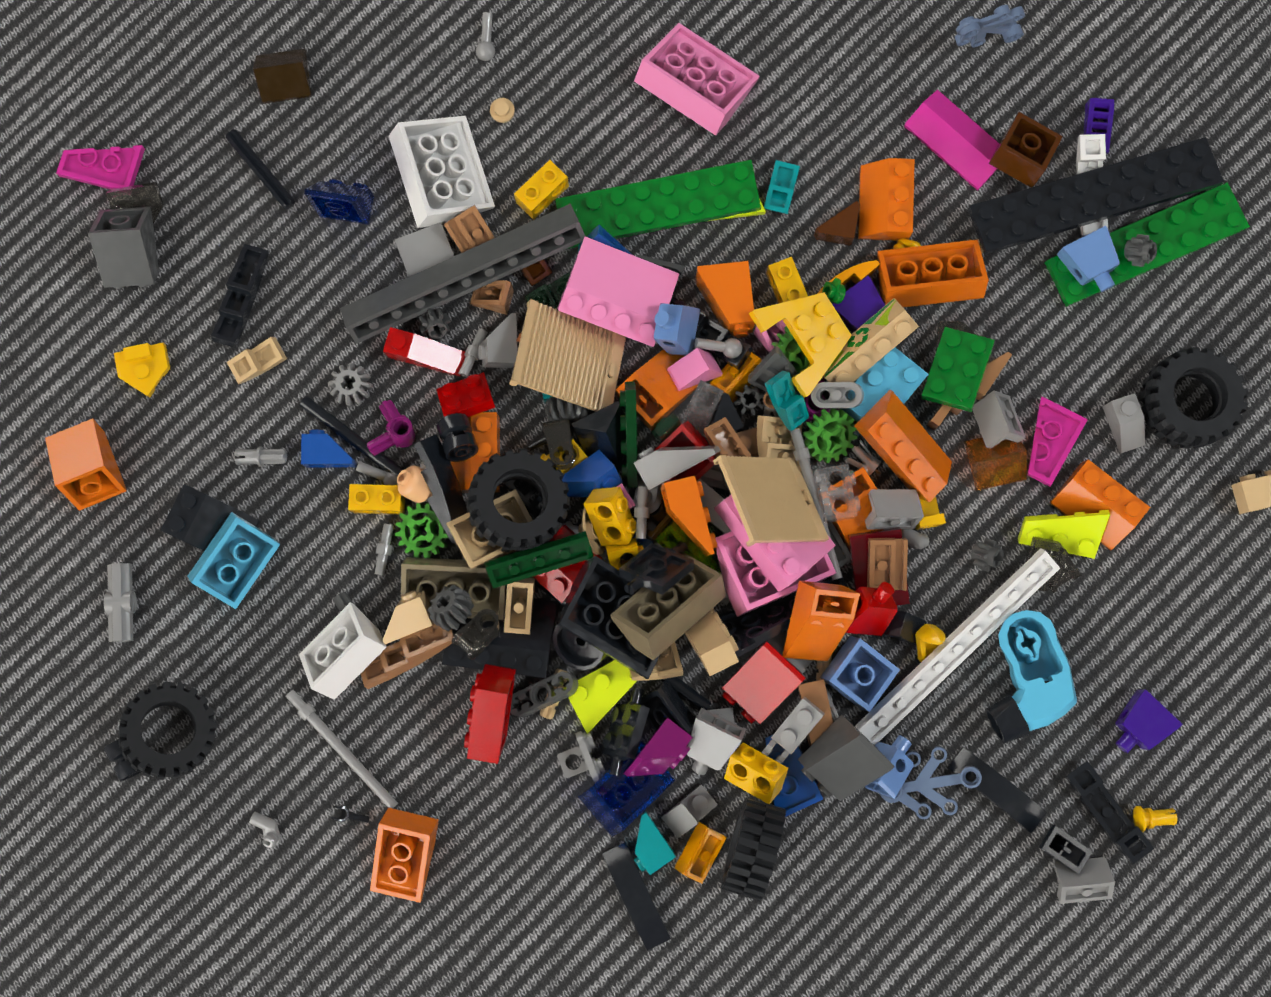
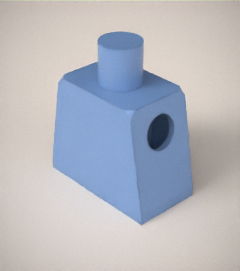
[1057,226,1119,292]
[654,303,701,356]
[865,735,914,799]

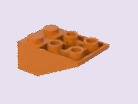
[616,349,702,431]
[819,467,884,550]
[660,476,717,556]
[782,581,860,661]

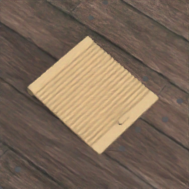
[509,299,626,412]
[713,455,829,547]

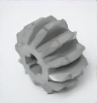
[328,363,373,407]

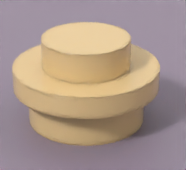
[490,98,515,123]

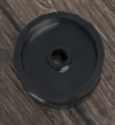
[553,624,608,670]

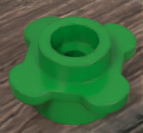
[822,278,846,304]

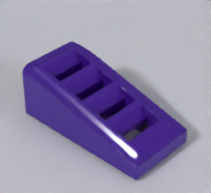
[1084,98,1115,154]

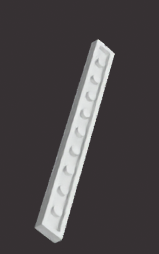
[855,548,1060,745]

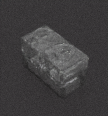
[814,464,860,523]

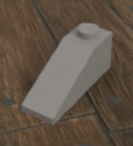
[634,446,721,490]

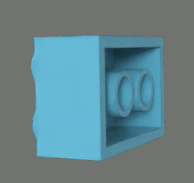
[840,347,928,422]
[187,512,280,609]

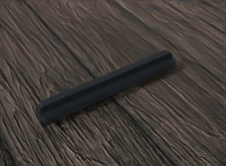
[225,129,295,210]

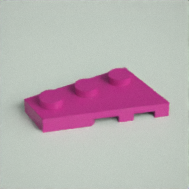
[56,145,145,195]
[1027,396,1088,487]

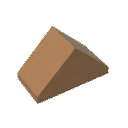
[470,280,514,315]

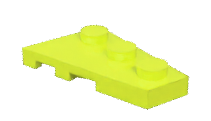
[1018,510,1110,559]
[564,660,637,734]

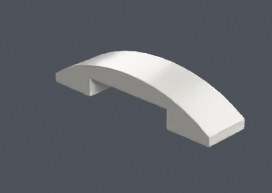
[1076,134,1108,236]

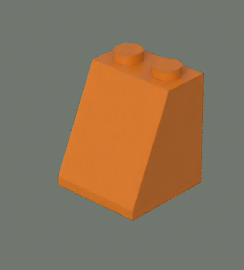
[696,261,755,338]
[45,418,127,511]

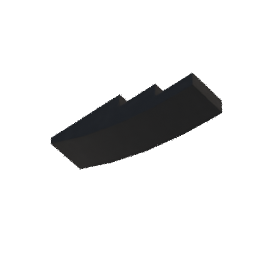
[211,244,269,348]
[670,296,753,370]
[414,434,467,544]

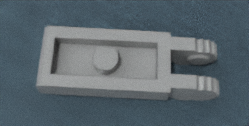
[761,697,825,764]

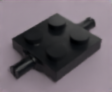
[619,541,694,595]
[602,687,650,777]

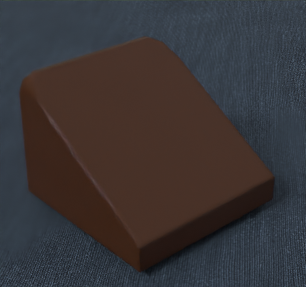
[520,259,552,286]

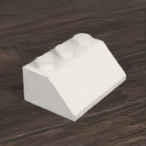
[299,602,386,700]

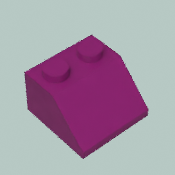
[624,718,693,777]

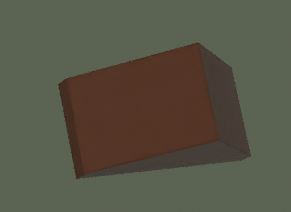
[813,201,860,246]

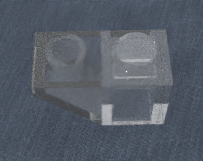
[680,380,724,436]

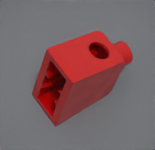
[846,582,898,636]

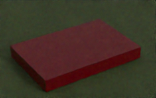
[848,527,910,606]

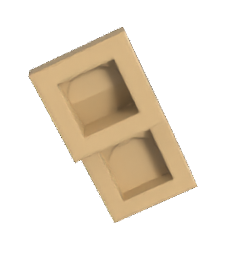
[227,337,287,384]

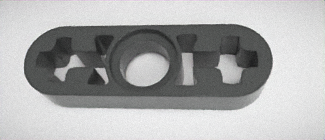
[510,671,578,717]

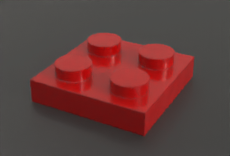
[436,372,496,417]

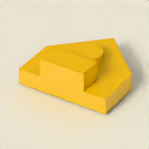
[114,343,170,397]

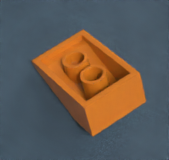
[370,808,439,903]

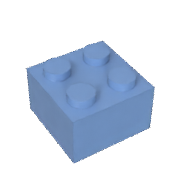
[820,636,900,712]

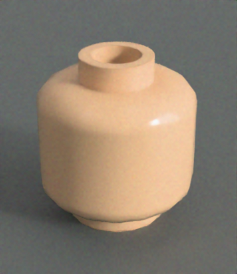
[397,465,433,503]

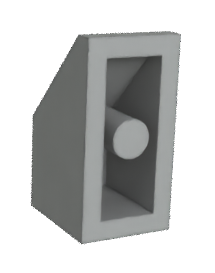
[478,313,517,368]
[1102,393,1145,454]

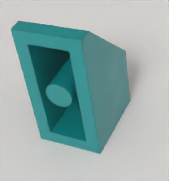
[634,811,676,875]

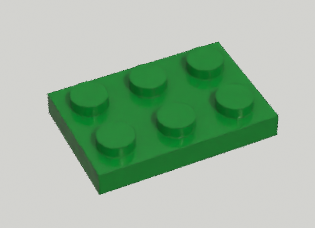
[922,327,995,412]

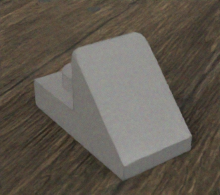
[661,784,718,838]

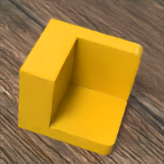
[915,497,946,530]

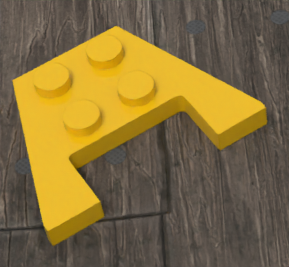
[749,292,852,398]

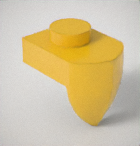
[915,624,946,662]

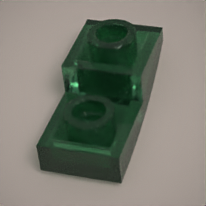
[525,272,570,309]
[651,413,681,445]

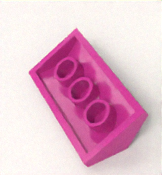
[904,90,999,191]

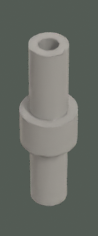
[458,328,488,378]
[634,486,650,539]
[374,524,394,576]

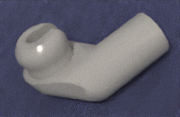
[901,529,929,549]
[249,811,281,848]

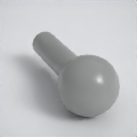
[476,12,495,61]
[694,338,742,358]
[356,461,398,485]

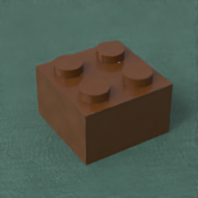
[988,112,1063,188]

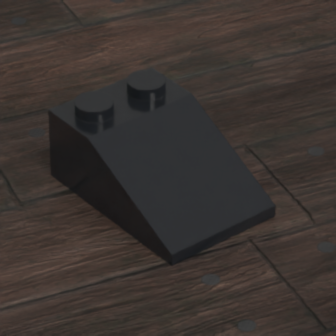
[161,484,260,551]

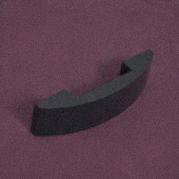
[947,747,1047,834]
[1066,761,1154,864]
[602,842,671,951]

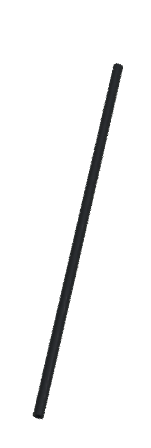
[299,396,712,710]

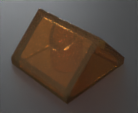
[964,437,1027,491]

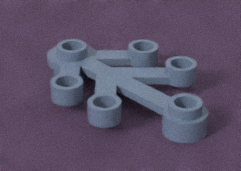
[954,5,1025,47]
[880,746,982,819]

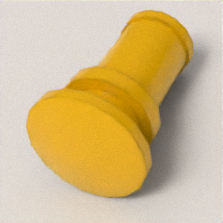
[1133,806,1177,832]

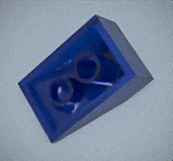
[304,179,374,225]
[578,741,675,837]

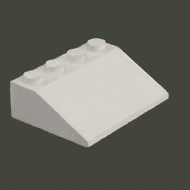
[389,116,495,228]

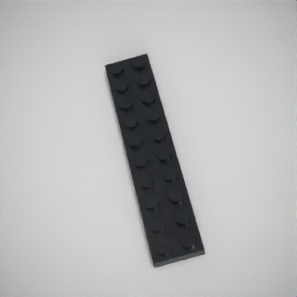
[968,137,1224,255]

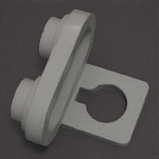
[557,731,606,782]

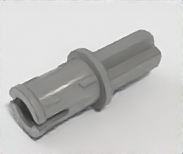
[234,447,287,467]

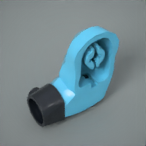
[986,610,1077,743]

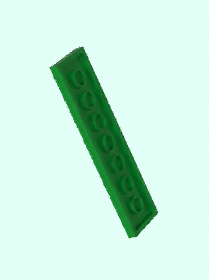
[555,159,761,249]
[1045,183,1250,307]

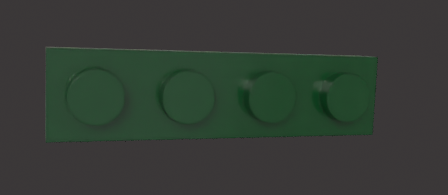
[620,381,638,488]
[485,531,594,589]

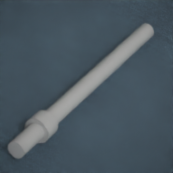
[790,428,842,580]
[285,690,398,808]

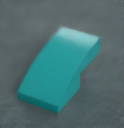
[764,160,800,215]
[764,371,809,431]

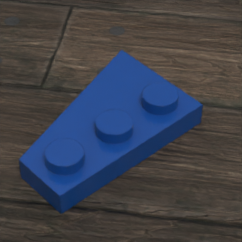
[765,734,824,817]

